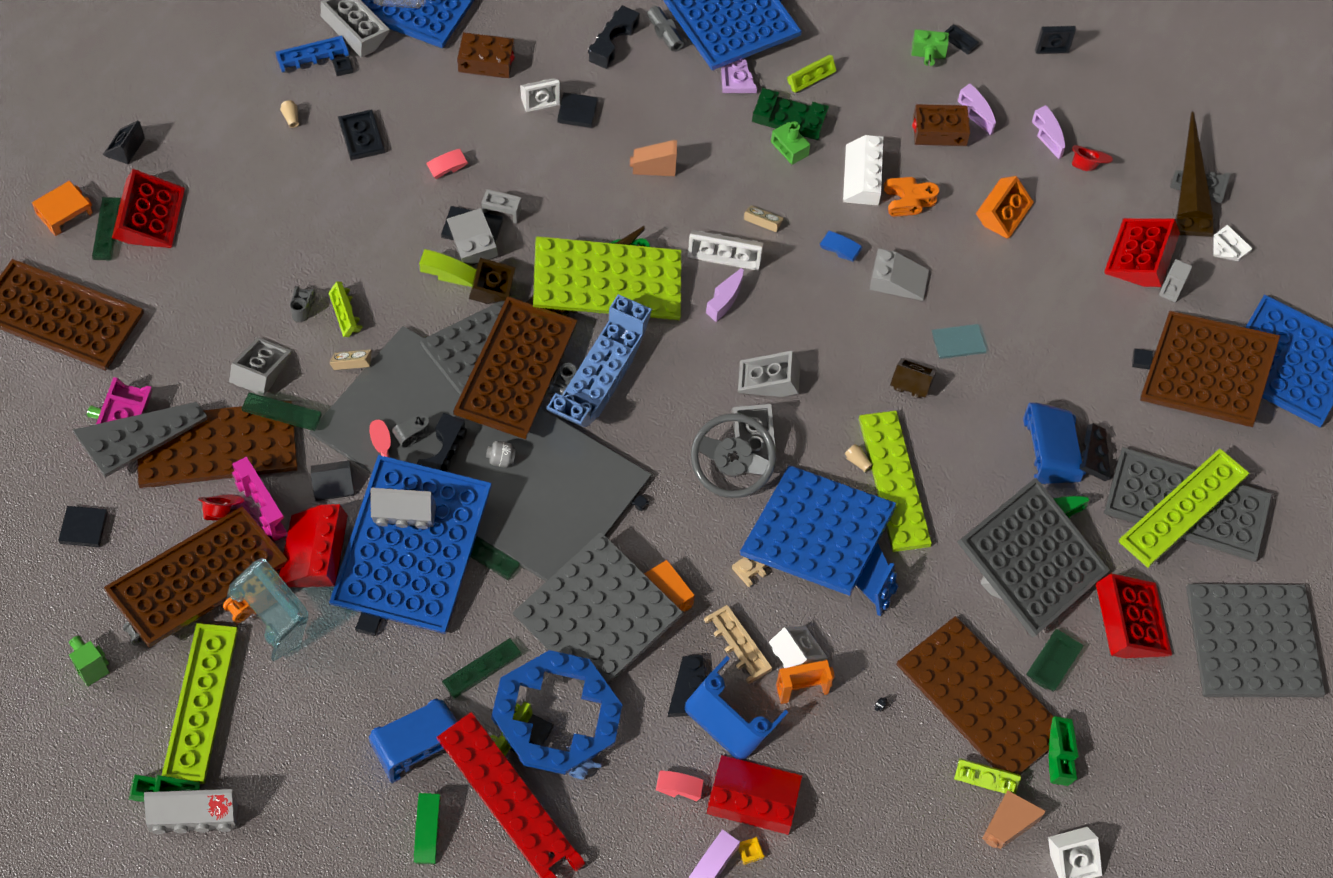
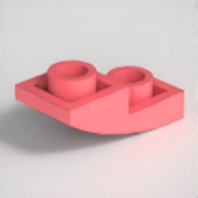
[426,149,469,179]
[656,770,703,801]

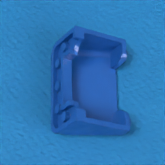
[1023,402,1086,484]
[369,699,458,784]

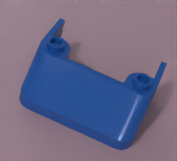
[685,656,788,760]

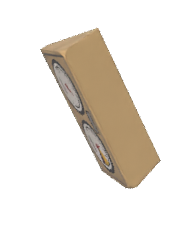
[744,205,784,232]
[330,350,372,370]

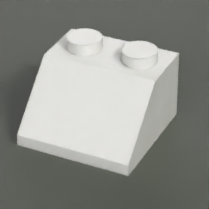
[520,78,560,112]
[769,626,828,668]
[1048,827,1102,878]

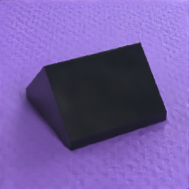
[103,120,145,164]
[311,460,354,501]

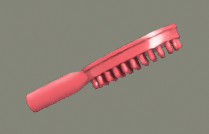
[370,420,391,458]

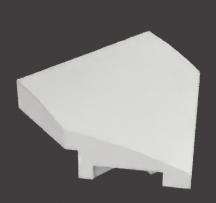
[1213,225,1252,261]

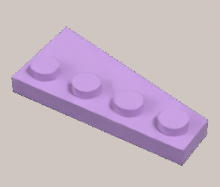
[721,58,757,93]

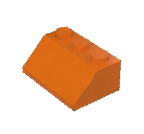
[976,176,1034,238]

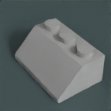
[370,488,436,529]

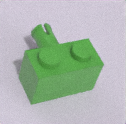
[911,29,949,66]
[771,122,810,165]
[69,636,109,686]

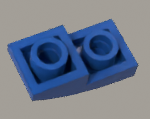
[820,231,862,262]

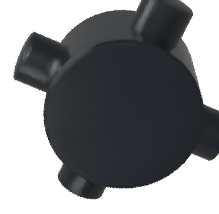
[632,495,649,511]
[874,697,888,712]

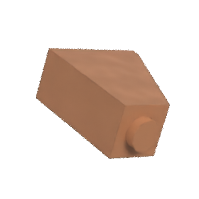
[630,140,677,176]
[982,790,1045,849]

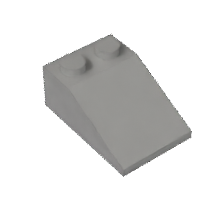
[447,208,498,265]
[869,248,929,301]
[229,337,292,395]
[738,351,800,397]
[732,404,777,461]

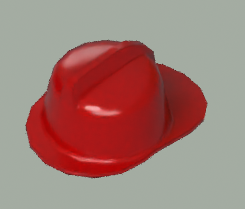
[1072,145,1113,171]
[198,495,244,521]

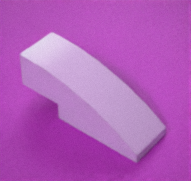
[958,83,996,135]
[1032,105,1065,159]
[706,268,744,322]
[689,829,740,878]

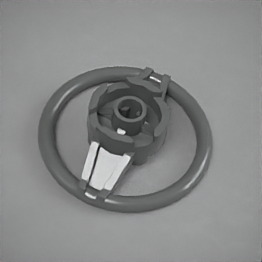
[691,413,776,498]

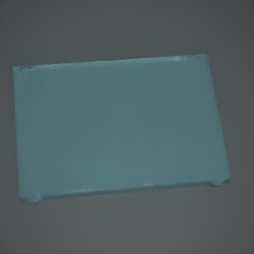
[932,324,986,359]

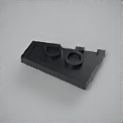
[1079,423,1111,481]
[667,655,705,717]

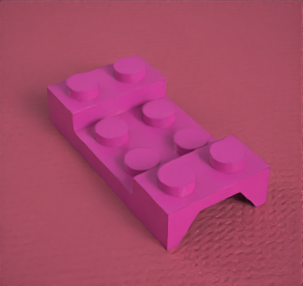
[96,377,152,424]
[232,457,288,542]

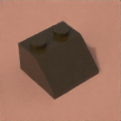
[469,257,516,304]
[890,358,937,399]

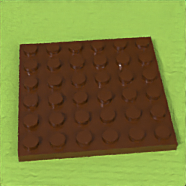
[1140,311,1280,428]

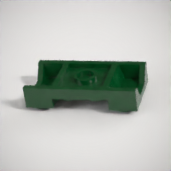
[752,88,829,140]

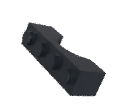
[588,5,640,69]
[417,413,467,471]

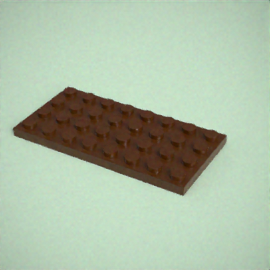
[0,259,144,371]
[453,296,577,440]
[137,401,298,488]
[104,506,288,648]
[896,616,1053,775]

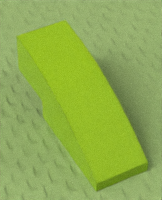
[419,249,476,287]

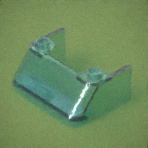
[226,558,308,661]

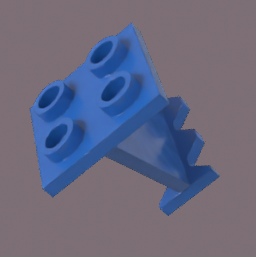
[856,543,898,616]

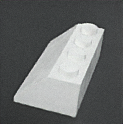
[843,135,883,206]
[688,230,764,271]

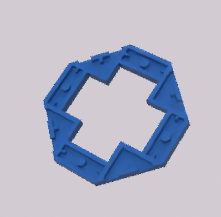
[491,650,622,775]

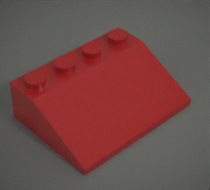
[112,169,185,248]
[1104,218,1180,287]
[279,504,348,588]
[1096,573,1172,659]
[707,755,802,835]

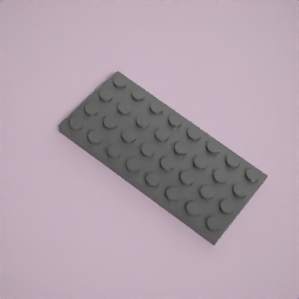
[1103,447,1272,562]

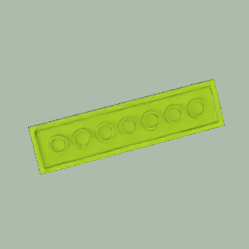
[859,411,932,552]
[1118,448,1249,568]
[162,623,238,784]

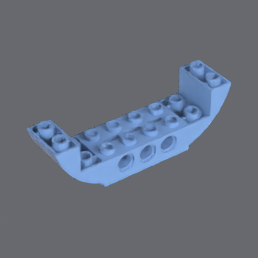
[546,294,651,427]

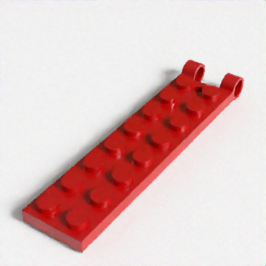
[436,712,585,878]

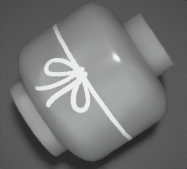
[486,441,516,468]

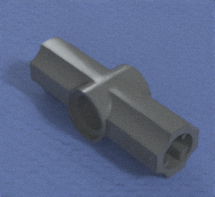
[647,6,684,52]

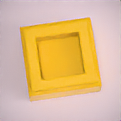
[738,837,764,865]

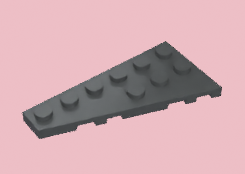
[73,402,207,478]

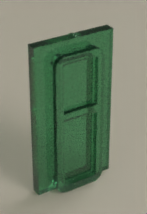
[1026,629,1084,692]

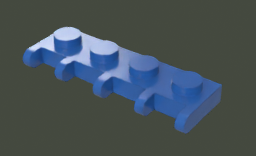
[275,35,349,73]

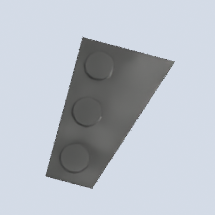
[1170,170,1230,203]

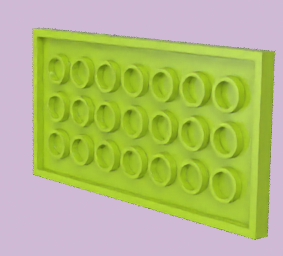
[533,236,681,320]

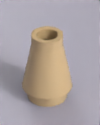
[280,100,299,128]
[845,444,872,472]

